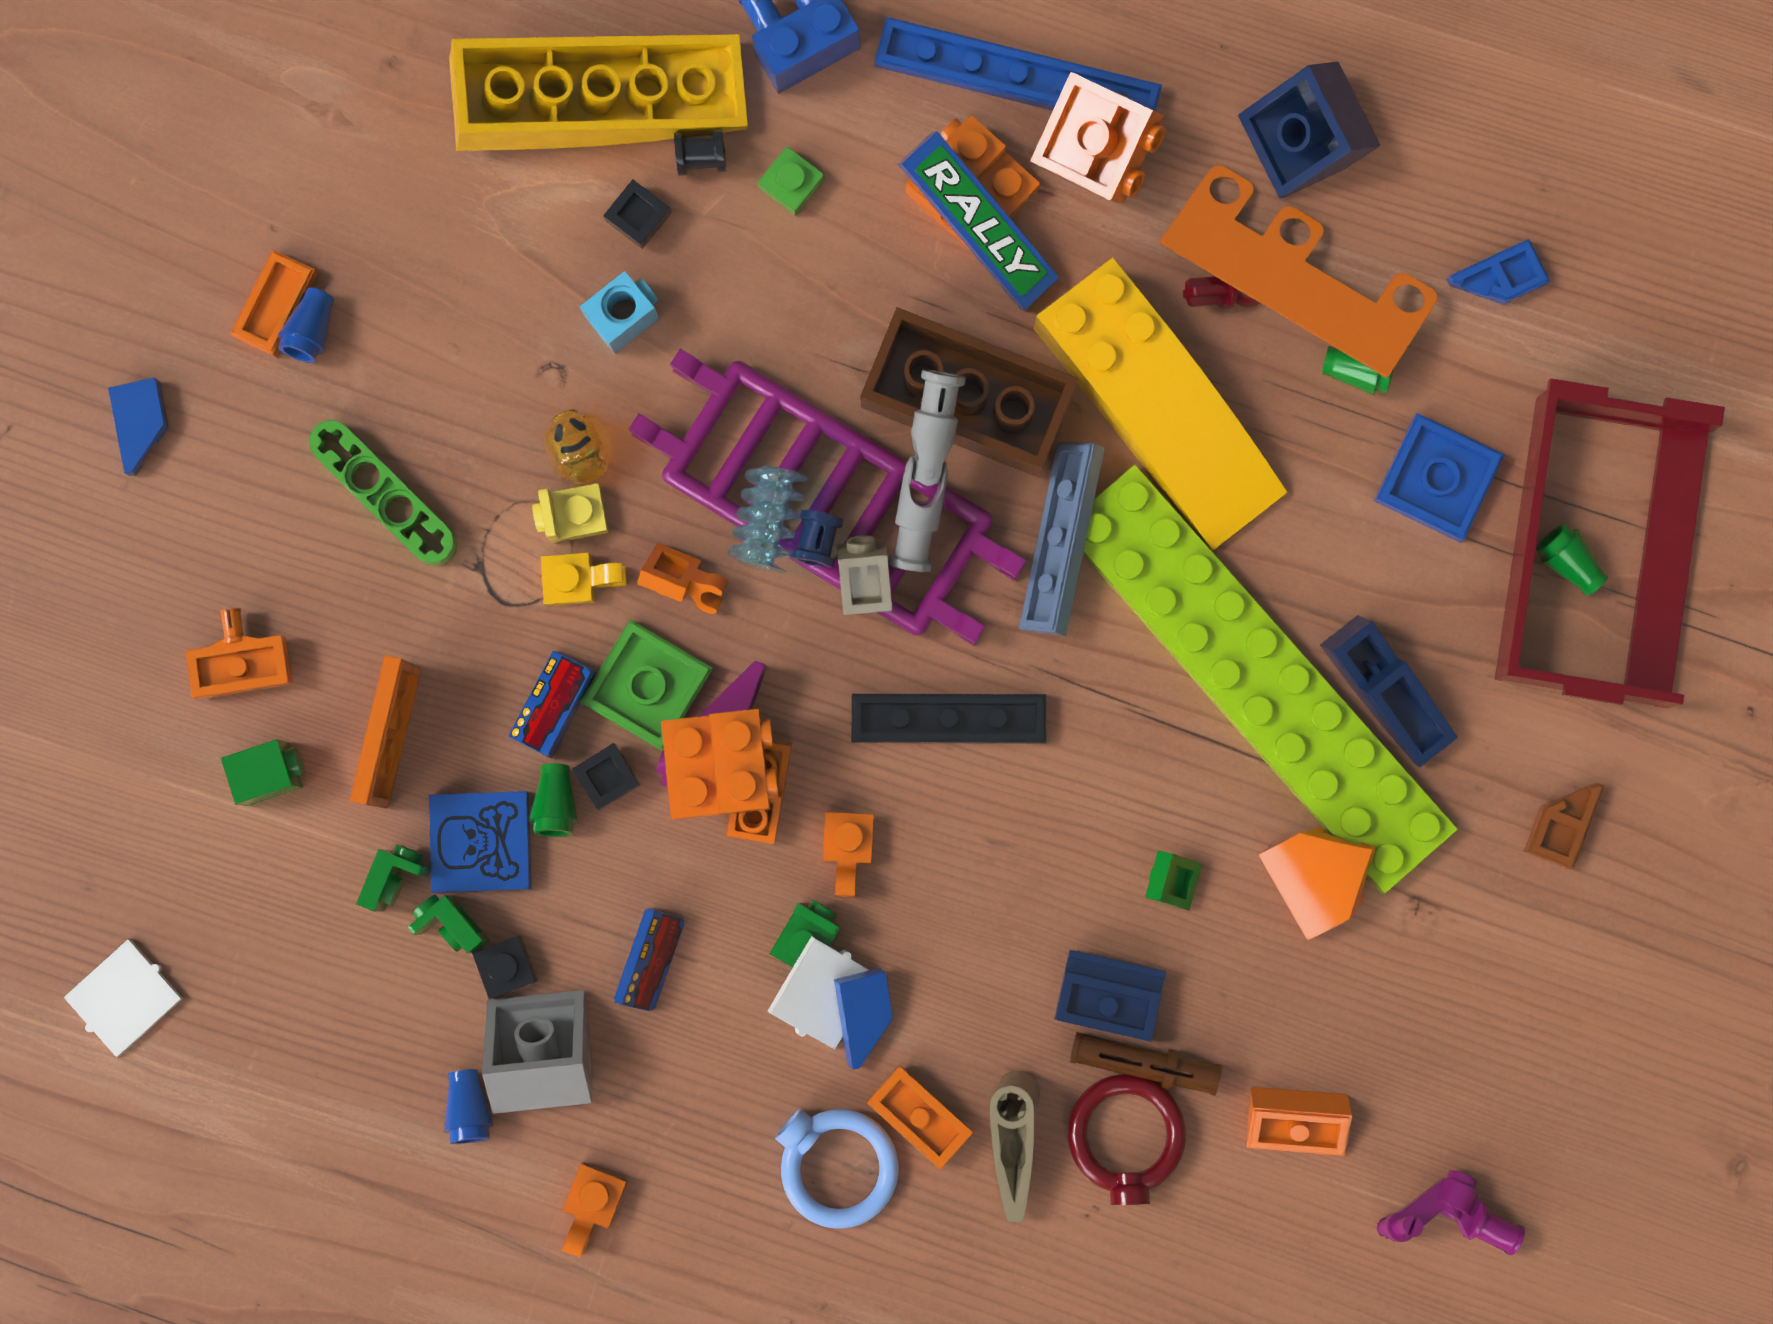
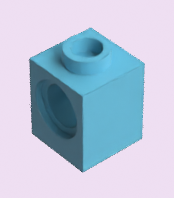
[579,271,659,354]

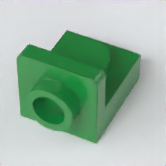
[356,844,431,912]
[407,894,490,954]
[769,899,841,968]

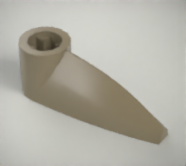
[990,1071,1040,1223]

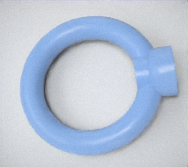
[775,1108,899,1229]

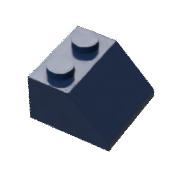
[1238,61,1381,199]

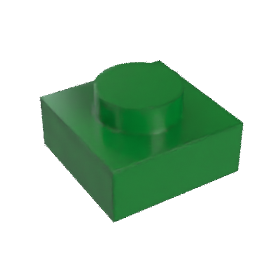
[1145,850,1202,911]

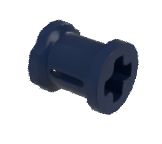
[790,510,843,568]

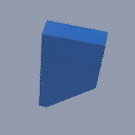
[108,378,169,476]
[834,968,893,1070]

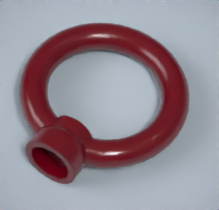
[1068,1074,1186,1205]

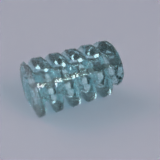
[728,466,808,573]

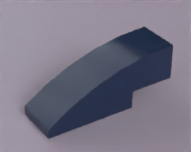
[1320,615,1458,767]

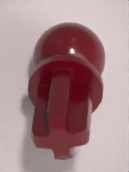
[1182,276,1259,309]

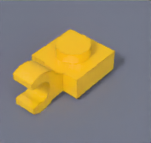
[541,553,627,607]

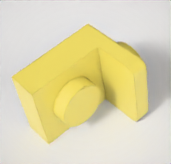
[532,483,609,543]

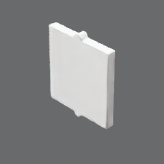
[768,936,869,1049]
[64,939,184,1057]

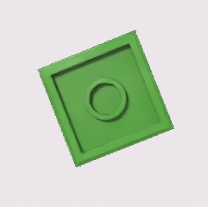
[580,619,714,751]

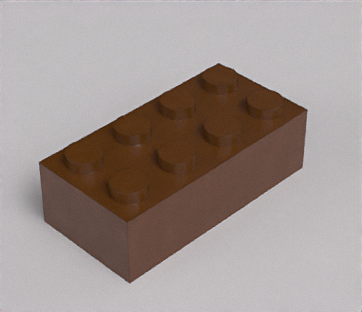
[860,307,1079,478]

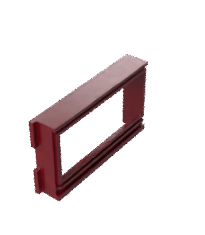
[1495,378,1725,708]

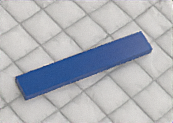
[875,17,1162,111]

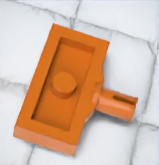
[185,608,293,700]

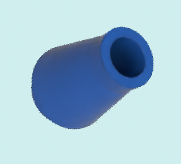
[278,288,334,363]
[444,1069,493,1144]

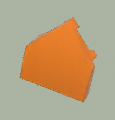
[1259,827,1376,941]

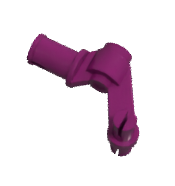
[1377,1170,1525,1255]

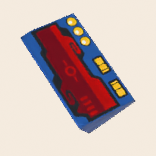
[508,651,596,759]
[614,908,684,1011]

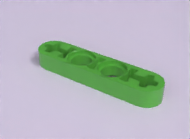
[309,420,457,566]

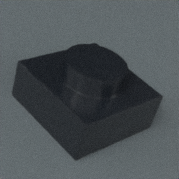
[603,179,672,249]
[572,743,641,811]
[472,936,537,999]

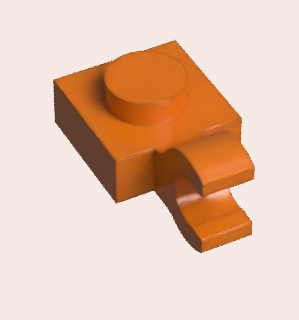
[637,542,729,614]
[822,812,874,898]
[561,1163,628,1258]

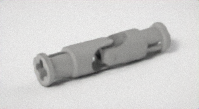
[888,369,966,572]

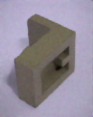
[837,535,892,615]

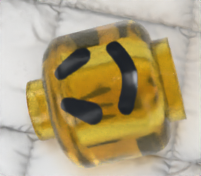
[542,409,613,484]

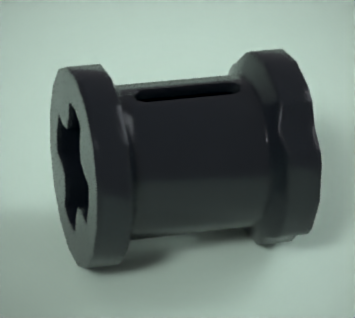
[674,128,726,176]

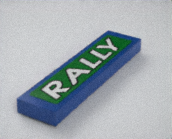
[898,131,1059,310]

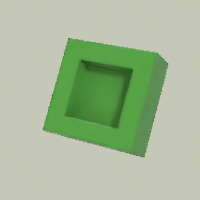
[757,146,825,216]

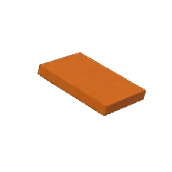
[349,655,422,809]

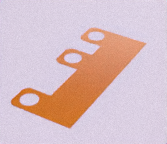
[1158,165,1438,378]

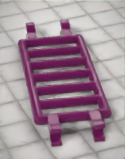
[629,348,1026,646]

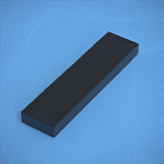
[851,694,1046,744]

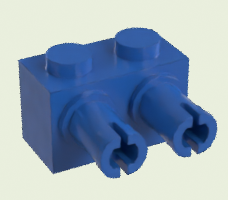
[738,0,860,94]

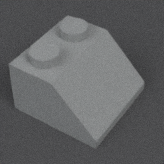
[482,990,592,1114]

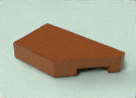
[1523,783,1604,870]

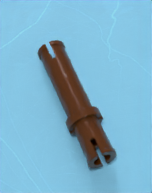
[1070,1032,1222,1096]

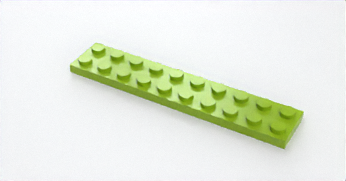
[1083,464,1458,894]

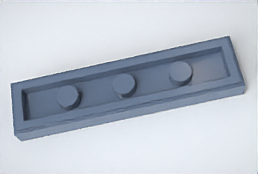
[1019,442,1105,636]

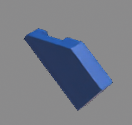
[1446,239,1550,305]

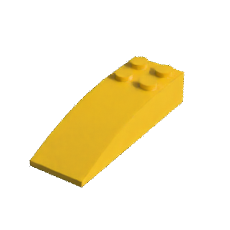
[449,34,748,151]
[1033,257,1288,551]

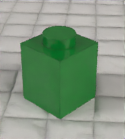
[221,739,305,806]

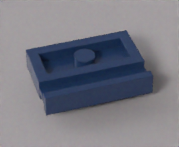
[1054,950,1166,1042]

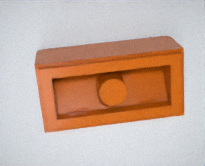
[1246,1087,1352,1156]

